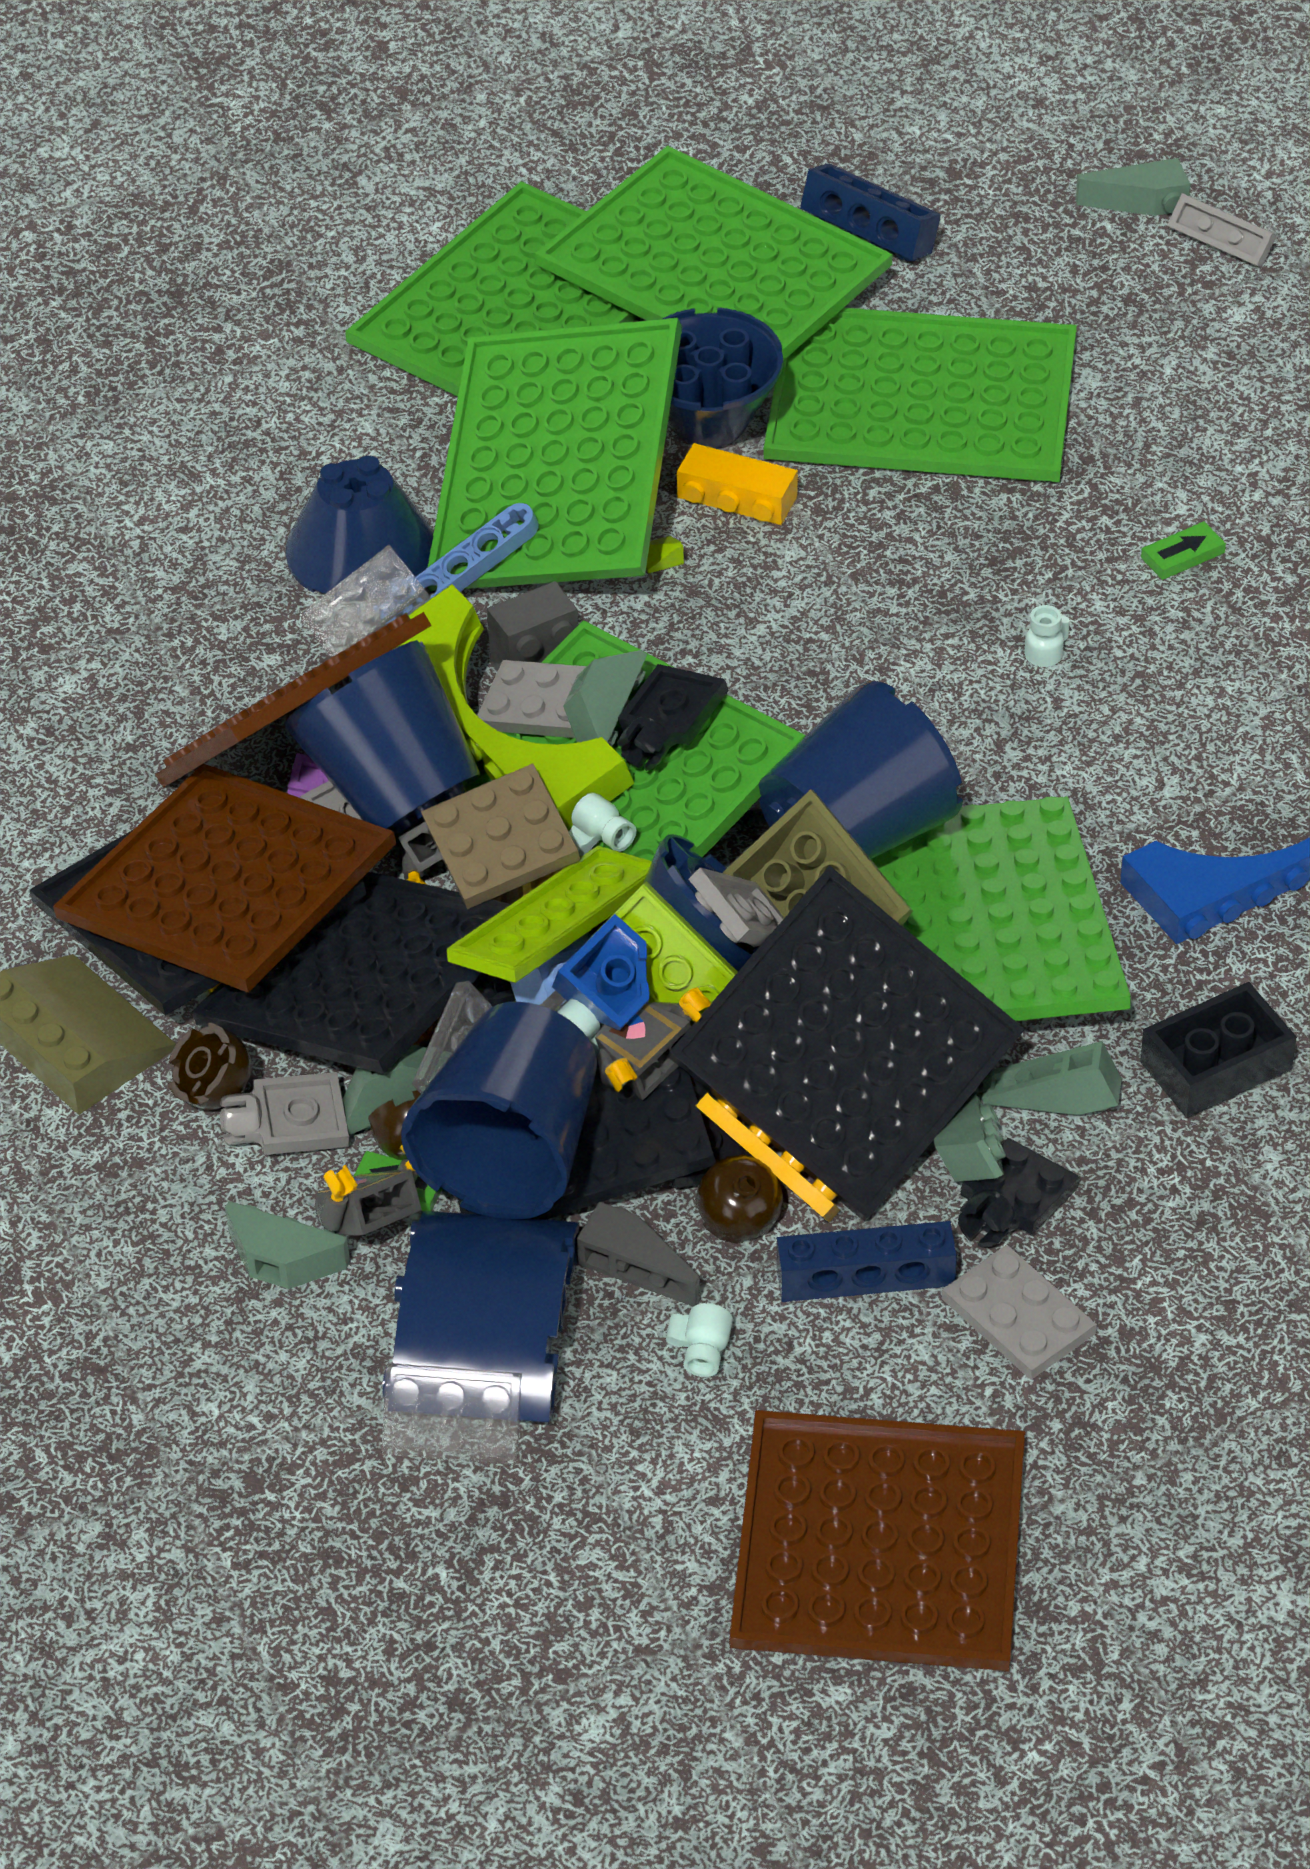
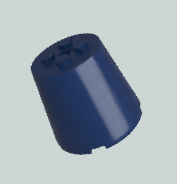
[284,640,481,835]
[759,680,963,859]
[401,1002,597,1220]

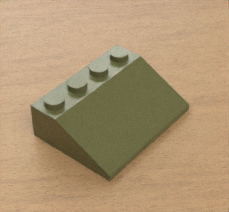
[723,789,913,926]
[0,954,176,1115]

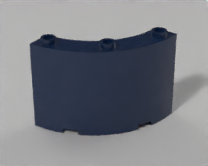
[382,1211,580,1422]

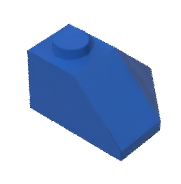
[552,914,649,1031]

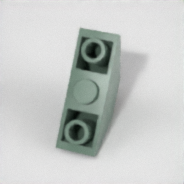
[563,650,647,747]
[342,1045,451,1135]
[934,1093,1006,1182]
[225,1201,350,1289]

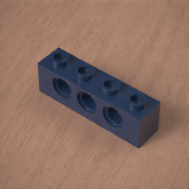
[800,163,941,261]
[776,1221,957,1302]

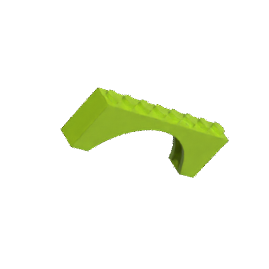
[394,584,635,831]

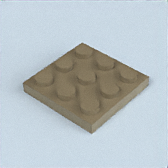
[421,763,581,909]

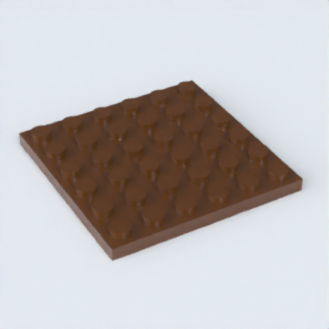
[155,612,432,787]
[53,763,396,993]
[729,1410,1025,1671]

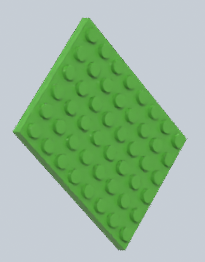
[535,145,893,360]
[345,181,639,396]
[764,308,1077,482]
[428,318,682,591]
[466,620,806,861]
[871,796,1131,1021]

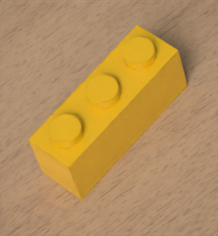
[677,443,798,525]

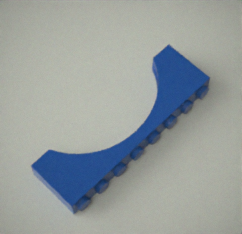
[1120,837,1310,945]

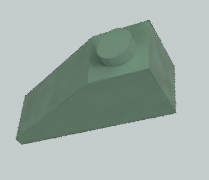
[1075,158,1191,216]
[981,1041,1122,1115]

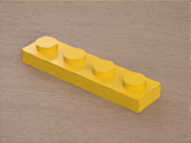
[696,1093,840,1222]

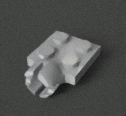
[220,1072,349,1155]

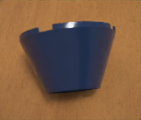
[643,834,760,971]

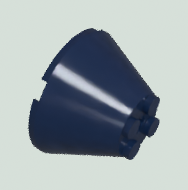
[662,307,783,449]
[286,455,434,603]

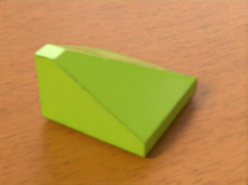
[646,536,684,574]

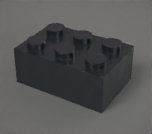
[1140,982,1297,1118]

